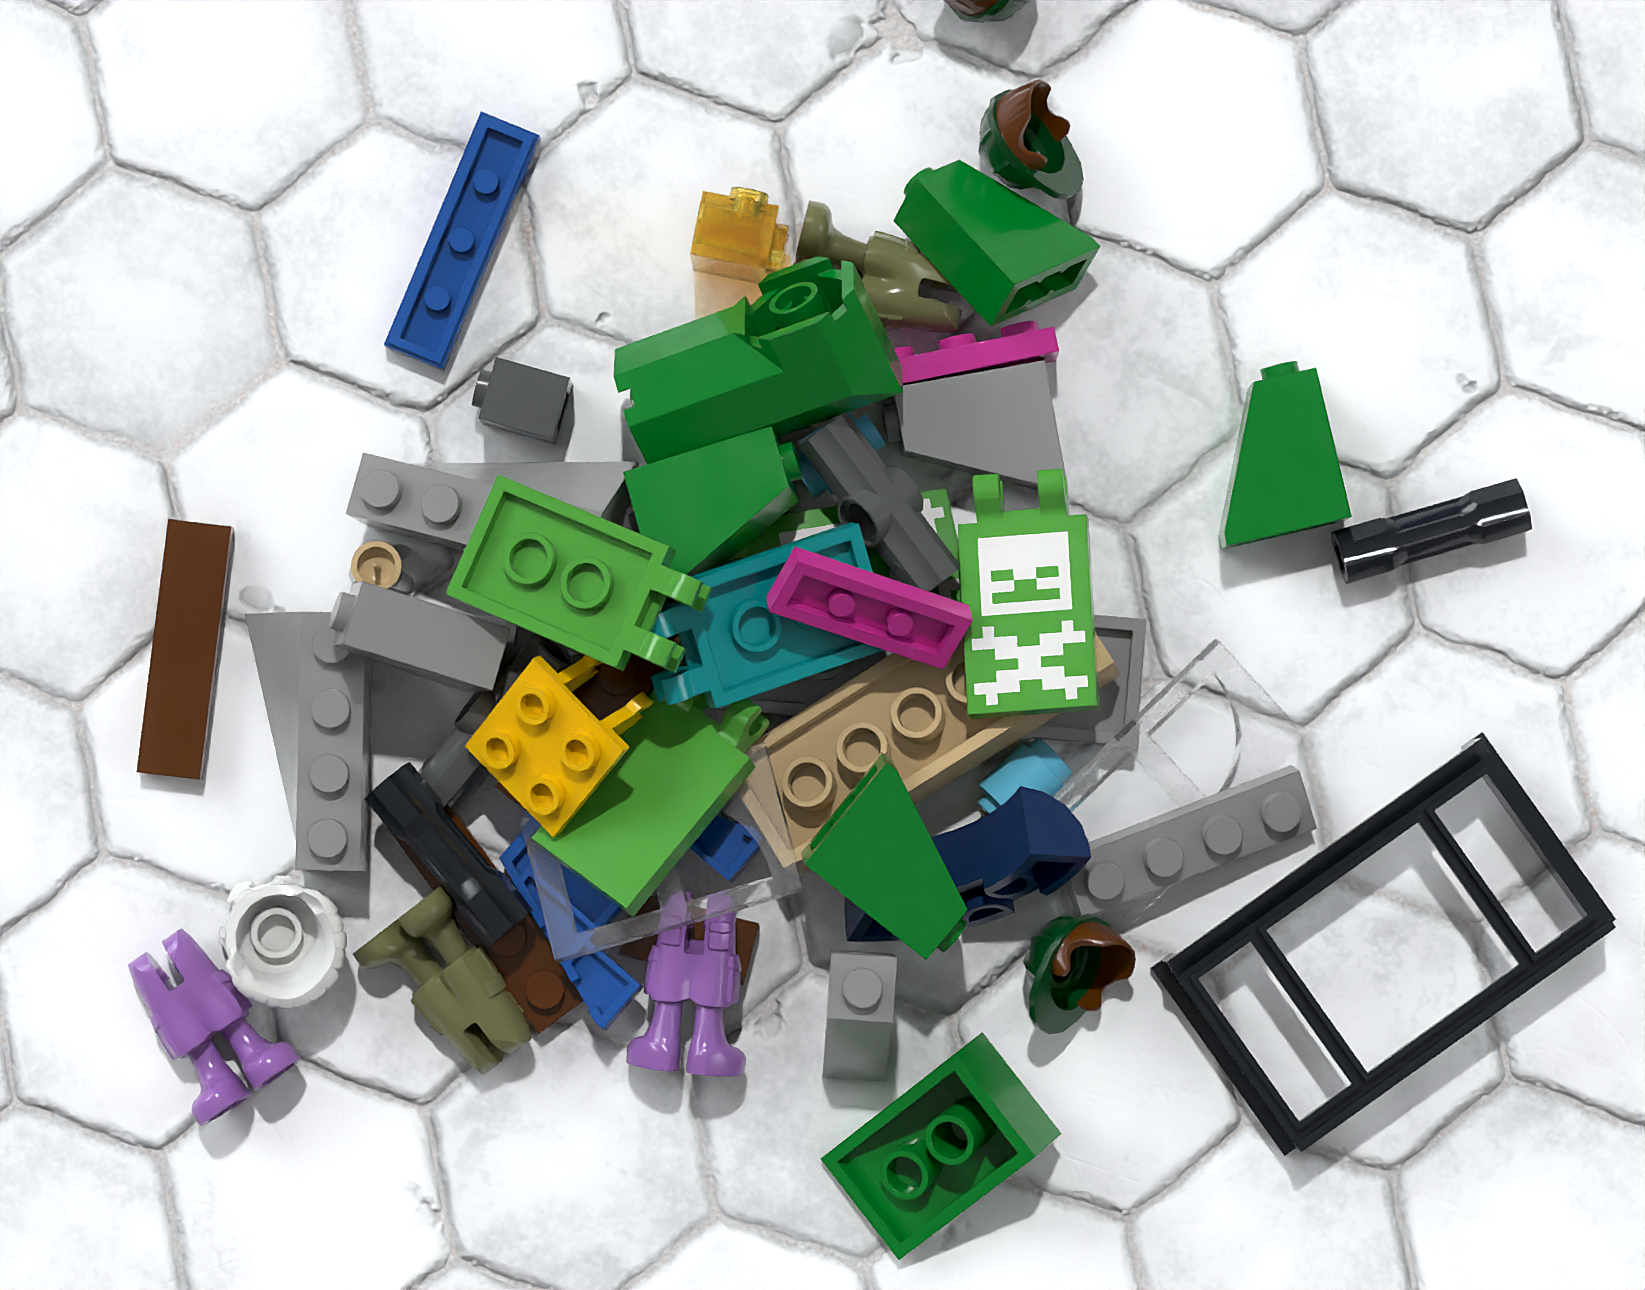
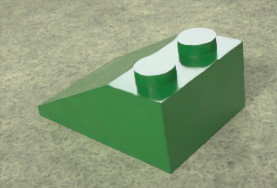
[821,1032,1062,1260]

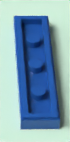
[384,111,541,371]

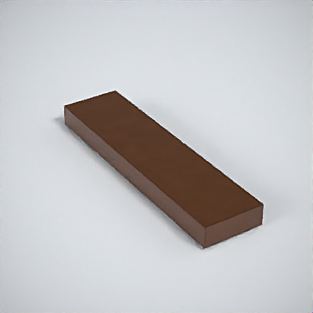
[136,519,234,780]

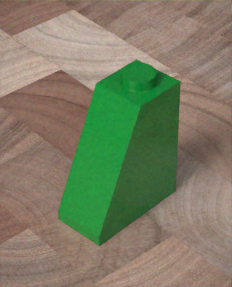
[893,160,1101,327]
[1218,361,1352,550]
[623,426,803,604]
[801,752,967,960]

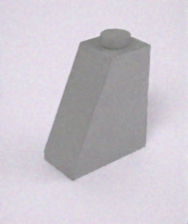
[882,360,1066,490]
[329,581,511,693]
[822,949,897,1082]

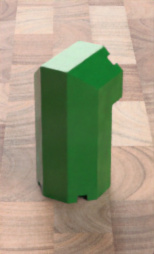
[613,256,903,464]

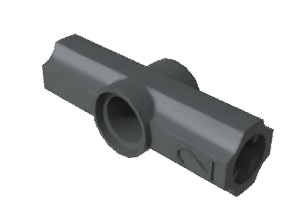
[799,413,960,592]
[418,633,576,811]

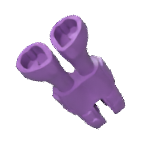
[626,890,746,1076]
[128,928,301,1126]

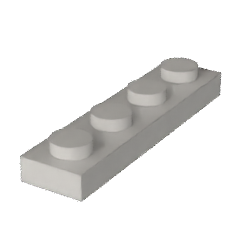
[1066,765,1317,916]

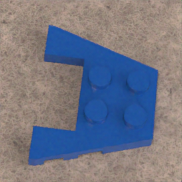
[499,815,768,1031]

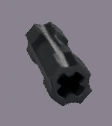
[1331,478,1532,584]
[364,762,534,948]

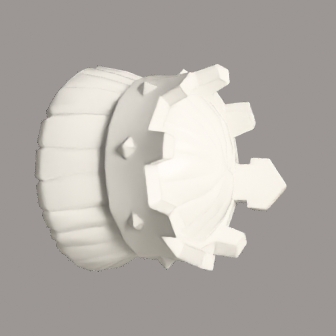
[219,875,347,1009]

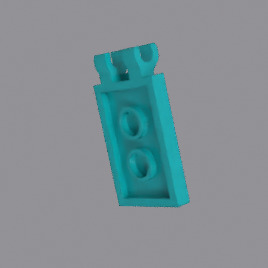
[650,522,883,709]

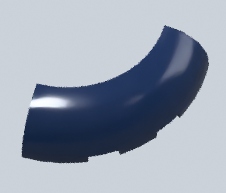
[844,786,1091,942]

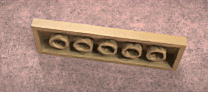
[737,632,1120,880]

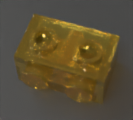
[690,187,790,284]

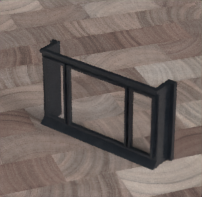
[1150,732,1616,1156]

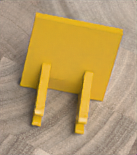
[465,655,653,837]

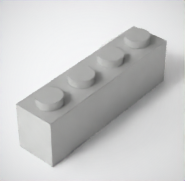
[345,452,639,551]
[245,612,372,871]

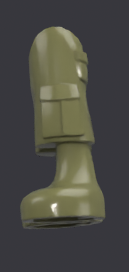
[793,200,962,333]
[353,885,532,1075]

